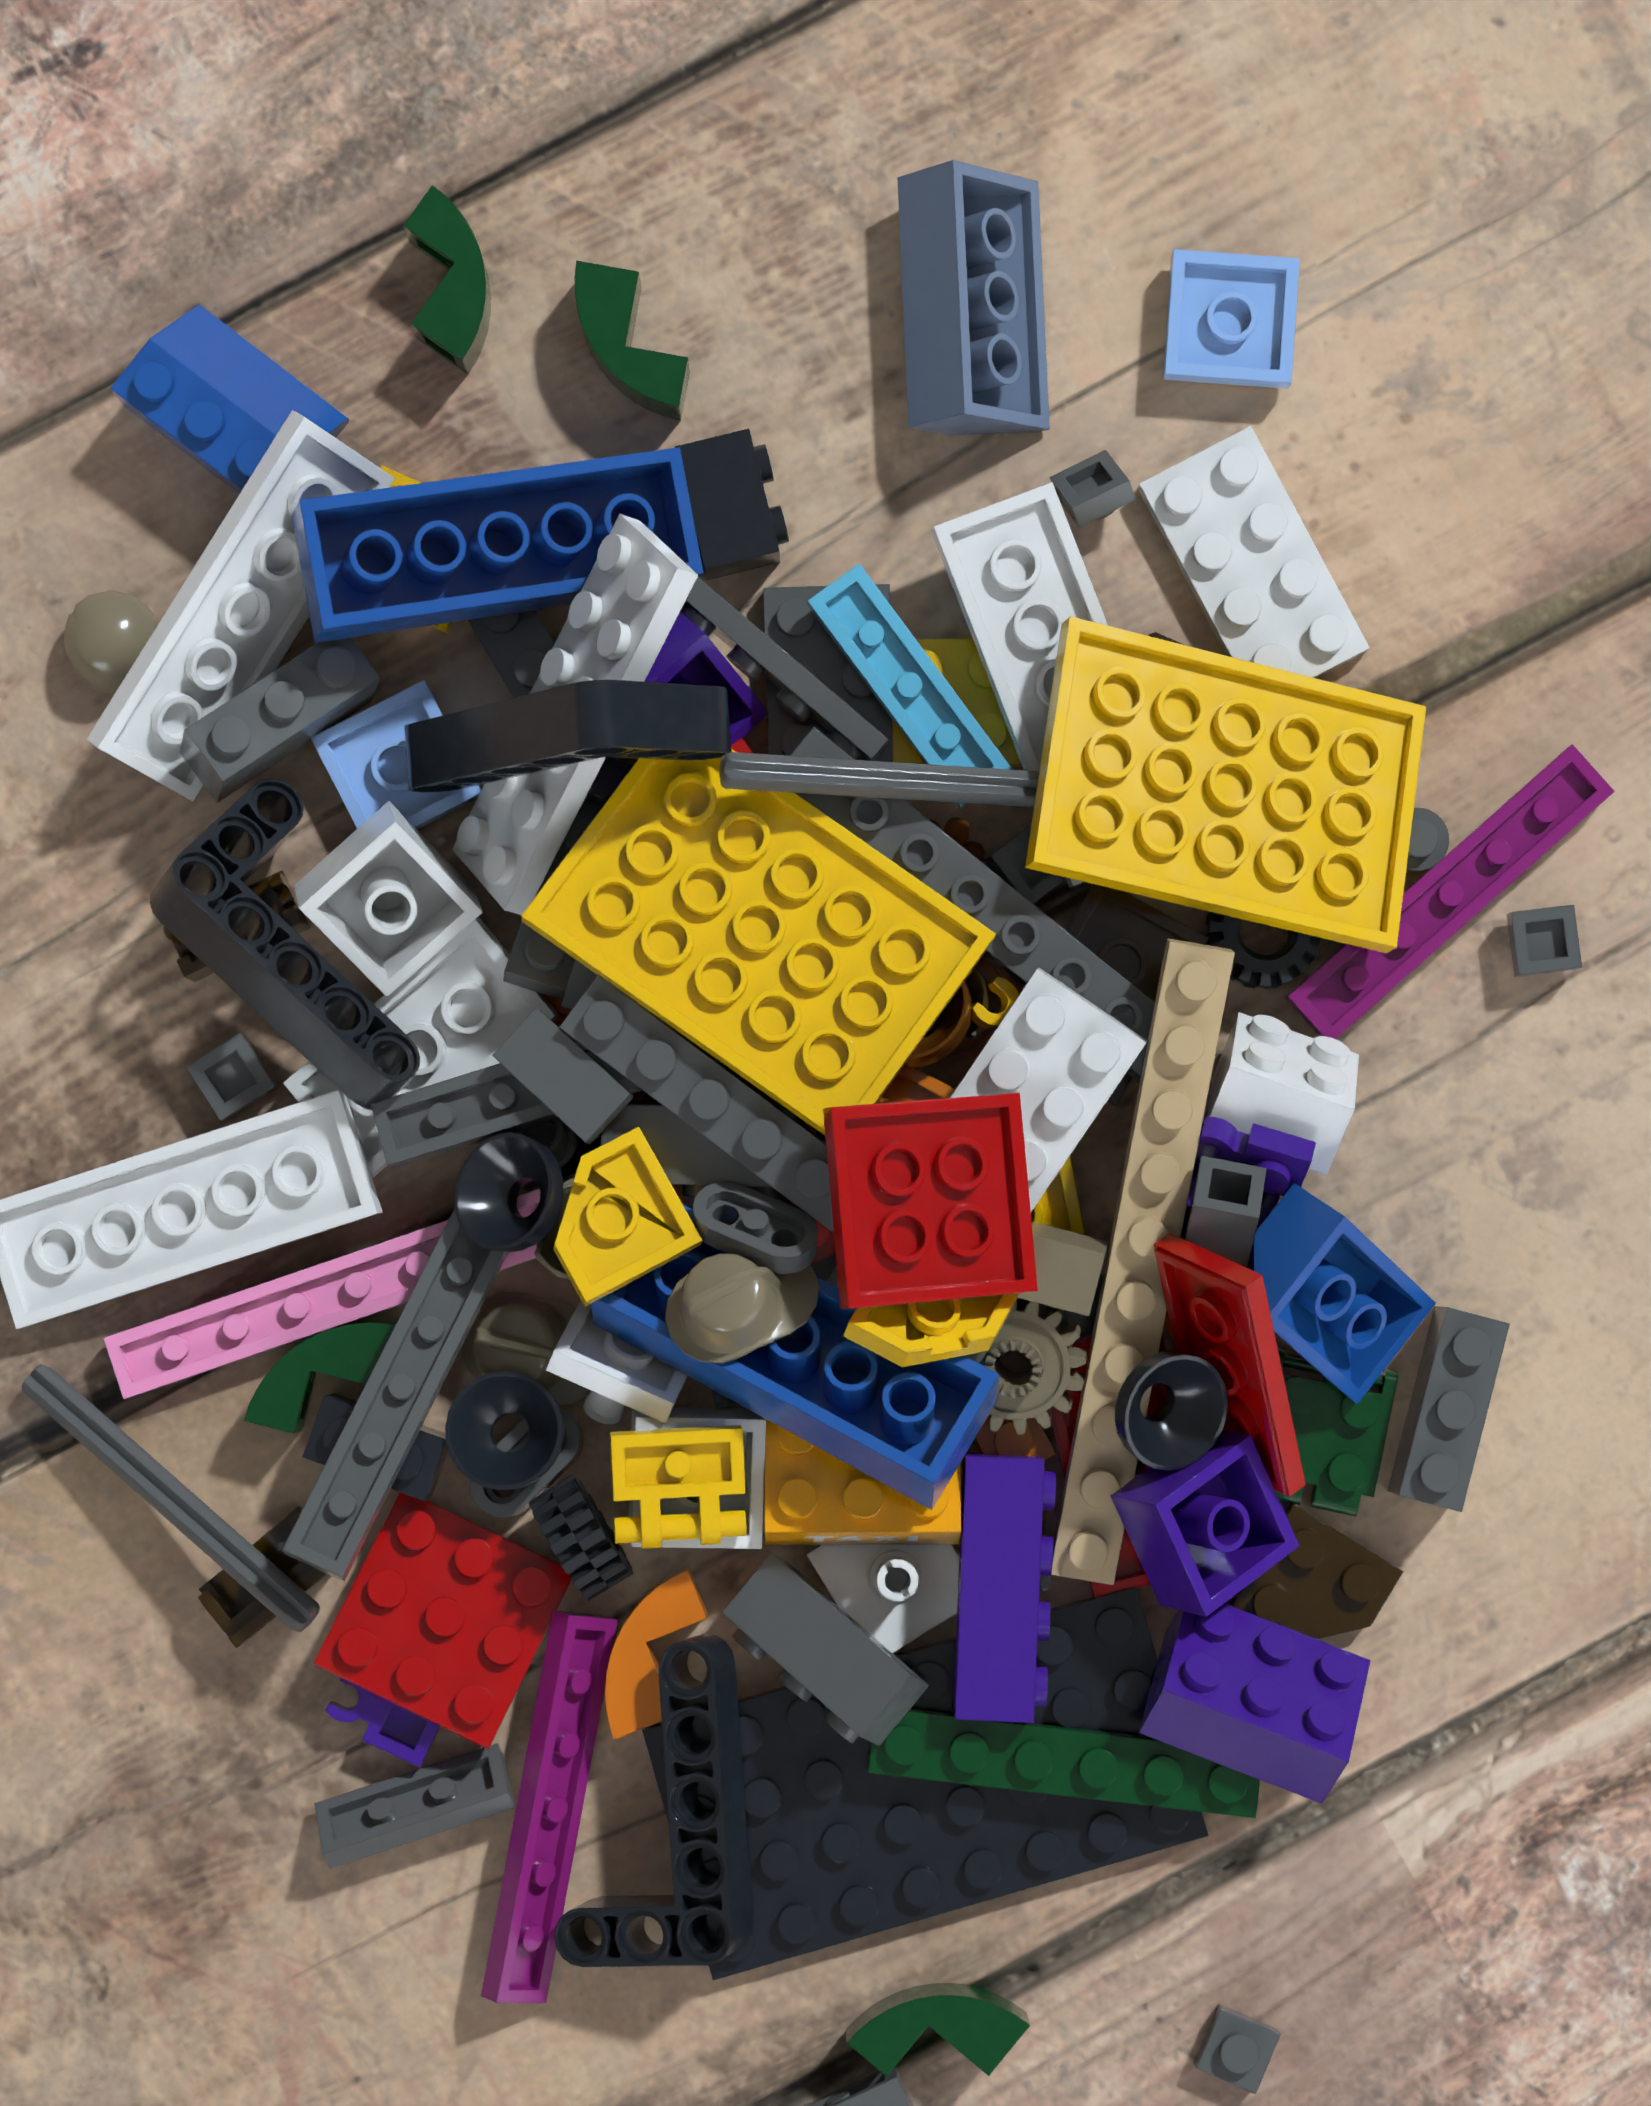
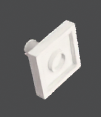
[546,1300,687,1424]
[806,1544,959,1653]

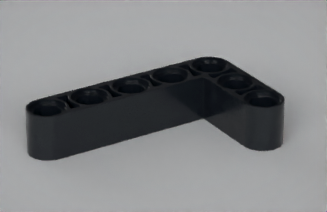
[404,680,732,793]
[150,778,420,1109]
[554,1633,753,1967]

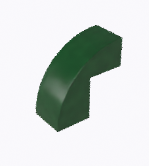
[403,185,491,374]
[574,260,690,421]
[244,1322,396,1434]
[846,1983,1030,2076]

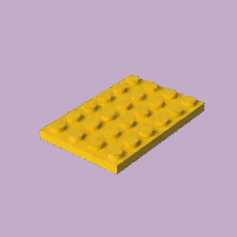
[1025,616,1426,953]
[521,749,996,1135]

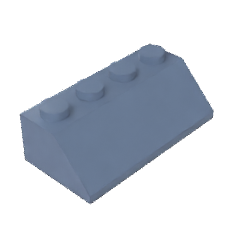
[897,160,1050,436]

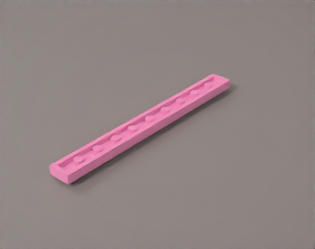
[103,1184,695,1399]

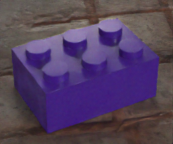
[1139,1603,1371,1804]

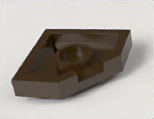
[1229,1503,1404,1639]

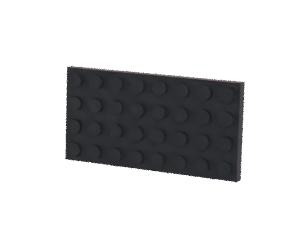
[642,1587,1208,1980]

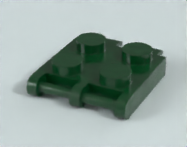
[1275,1346,1398,1517]

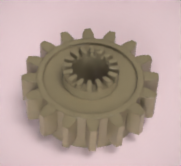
[964,1299,1088,1435]

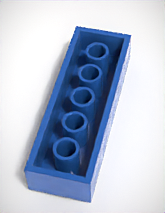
[291,447,703,643]
[591,1204,999,1510]

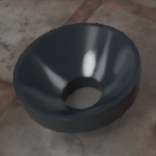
[454,1132,563,1252]
[1115,1350,1228,1471]
[445,1371,564,1490]

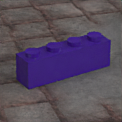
[953,1453,1056,1723]

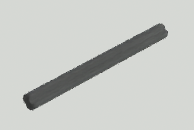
[719,752,1039,807]
[22,1365,321,1632]

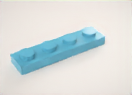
[807,563,1012,810]

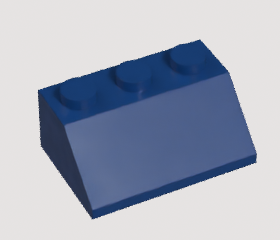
[110,304,349,494]
[1254,1183,1436,1404]

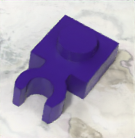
[1195,1117,1316,1196]
[325,1678,440,1767]

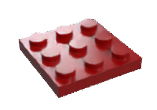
[823,1093,1038,1309]
[314,1492,572,1750]

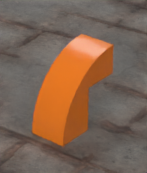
[605,1565,708,1740]

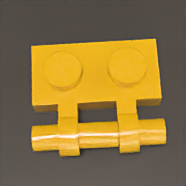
[610,1425,747,1549]

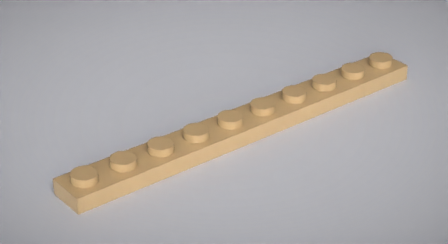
[1051,938,1235,1585]

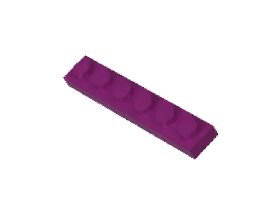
[1285,744,1615,1039]
[481,1611,618,2003]

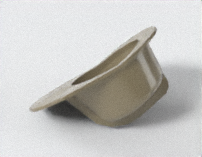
[665,1246,819,1363]
[460,1292,591,1405]

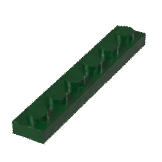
[868,1709,1260,1818]

